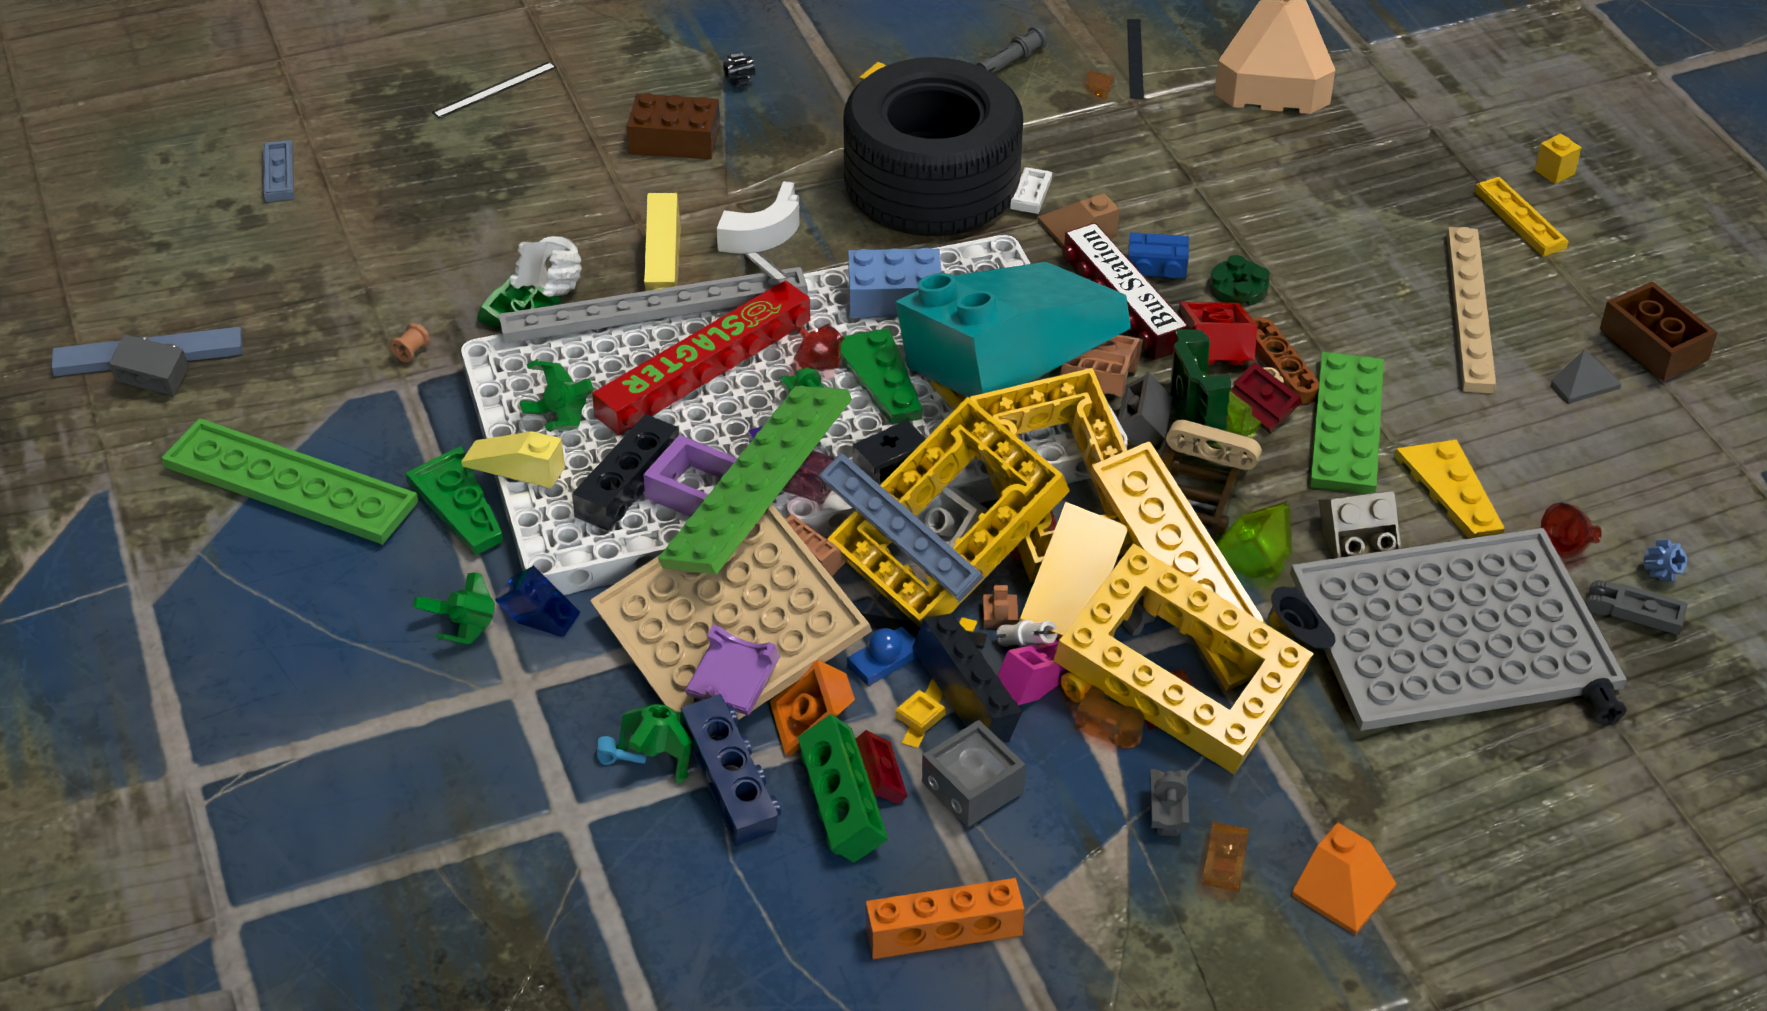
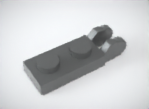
[1585,580,1688,635]

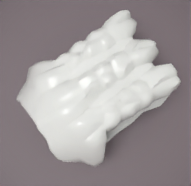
[510,236,582,297]

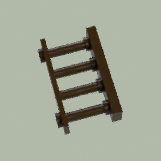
[1160,420,1248,544]

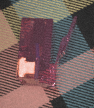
[782,450,834,504]

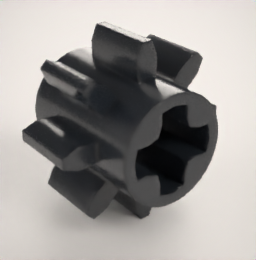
[723,51,756,87]

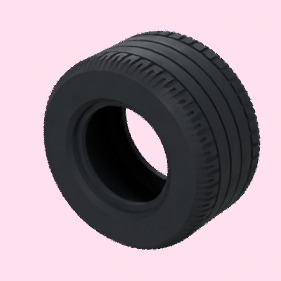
[843,57,1024,236]

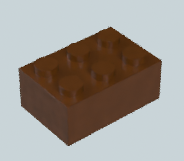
[627,93,720,159]
[1599,281,1718,381]

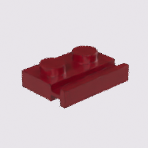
[1229,362,1302,434]

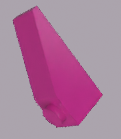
[997,639,1072,705]

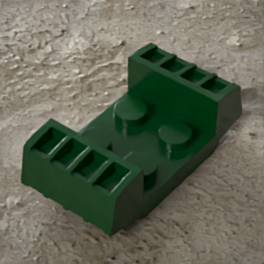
[1170,329,1231,445]

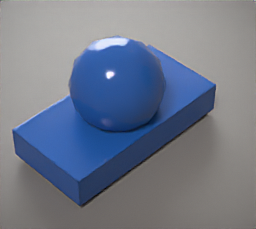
[847,626,918,686]

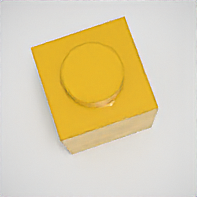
[1535,133,1582,184]

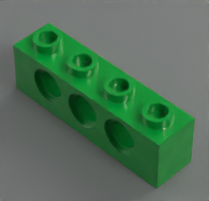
[798,714,889,863]

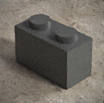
[109,334,189,396]
[1118,373,1173,447]

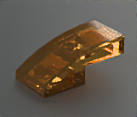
[1202,822,1249,892]

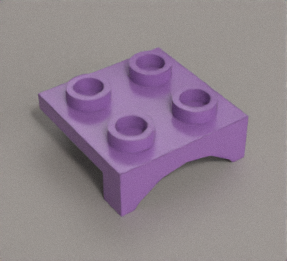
[685,625,780,716]

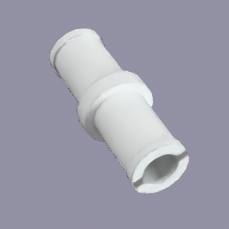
[996,620,1057,647]

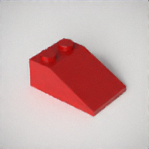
[1179,302,1257,365]

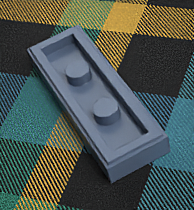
[263,140,295,202]

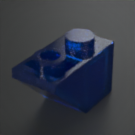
[495,565,580,637]

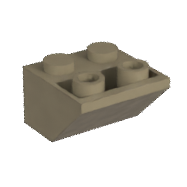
[1318,491,1402,559]

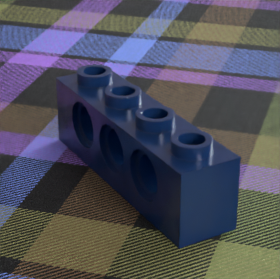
[680,694,781,846]

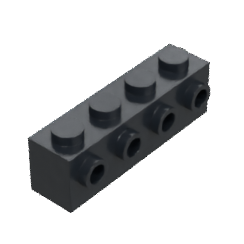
[912,613,1022,748]

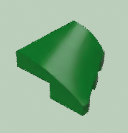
[476,274,561,328]

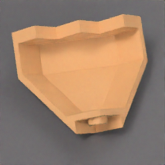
[1214,0,1336,114]

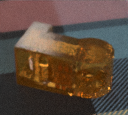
[1075,685,1145,749]

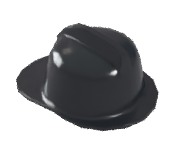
[1267,586,1336,649]

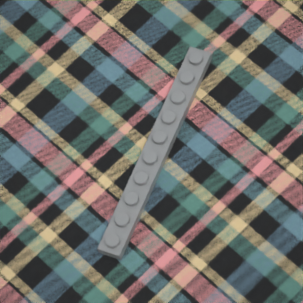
[499,267,808,343]

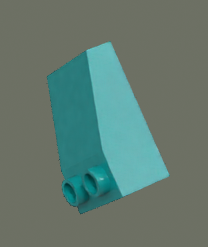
[895,262,1131,398]

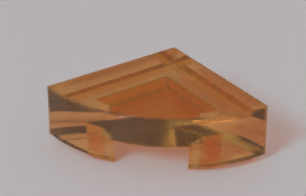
[1087,71,1114,99]

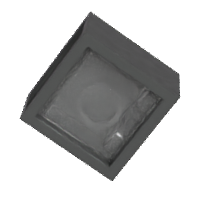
[922,720,1026,827]

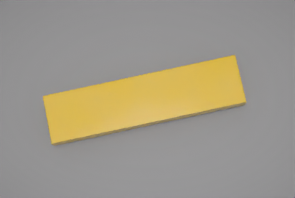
[1474,177,1569,257]

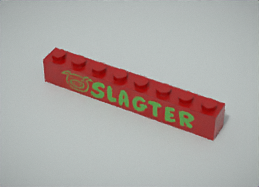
[592,280,810,435]

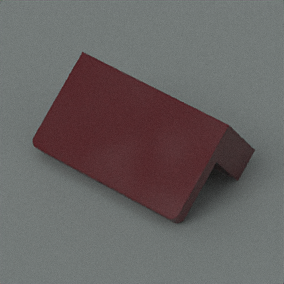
[855,730,908,805]

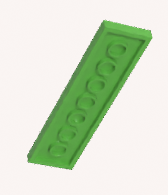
[658,386,852,575]
[161,418,418,545]

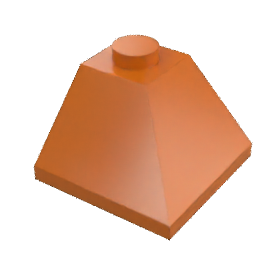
[769,660,855,757]
[1291,823,1397,936]

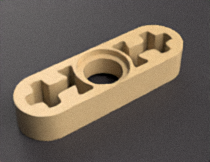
[1166,420,1262,470]

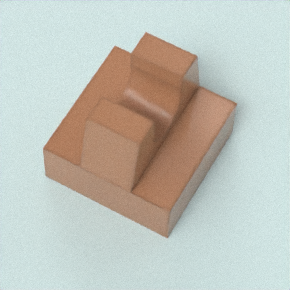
[983,585,1018,629]

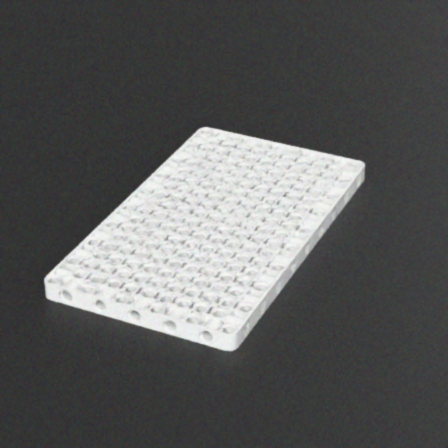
[461,235,1128,599]

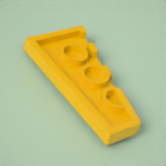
[1395,439,1505,539]

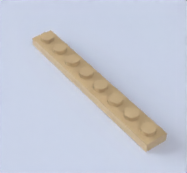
[1447,227,1496,394]

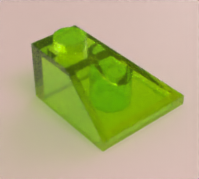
[1216,502,1292,579]

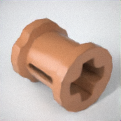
[389,323,431,362]

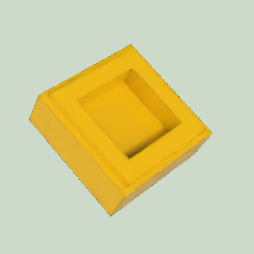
[895,690,945,735]

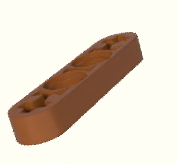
[1253,317,1319,404]

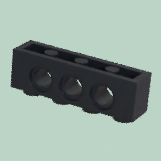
[572,414,679,531]

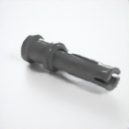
[976,26,1047,73]

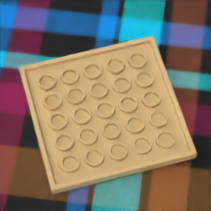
[590,503,872,738]

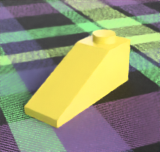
[461,431,565,489]

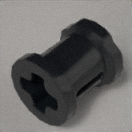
[1582,678,1627,725]

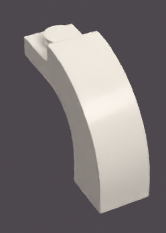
[717,181,800,254]

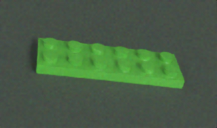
[1310,351,1384,494]

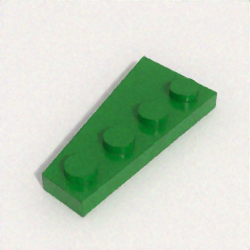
[829,328,923,424]
[405,446,503,556]

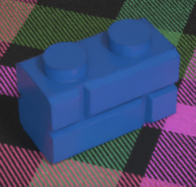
[1128,232,1189,279]

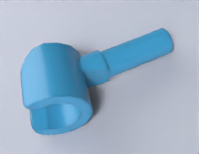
[596,736,647,765]

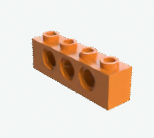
[866,878,1025,959]

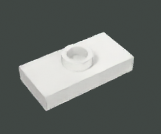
[1010,167,1052,214]

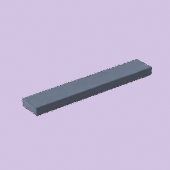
[52,327,243,376]
[818,452,984,602]

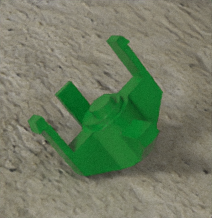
[519,359,593,432]
[413,572,495,645]
[616,704,692,785]

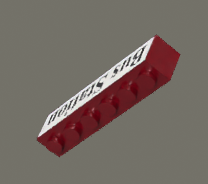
[1062,223,1189,360]

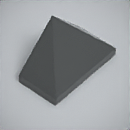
[1551,349,1622,404]

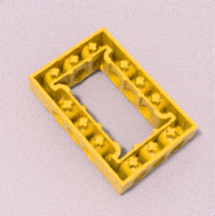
[970,368,1135,582]
[827,397,1070,627]
[1054,544,1314,775]

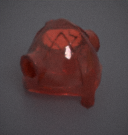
[793,323,845,371]
[1541,502,1602,559]

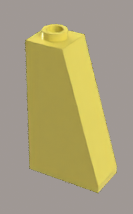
[644,193,681,291]

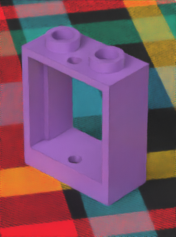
[643,435,738,517]

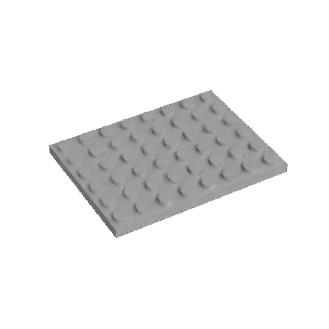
[1290,528,1627,731]

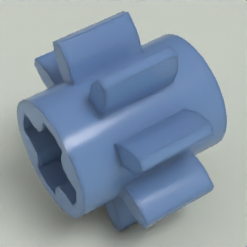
[1644,540,1687,582]

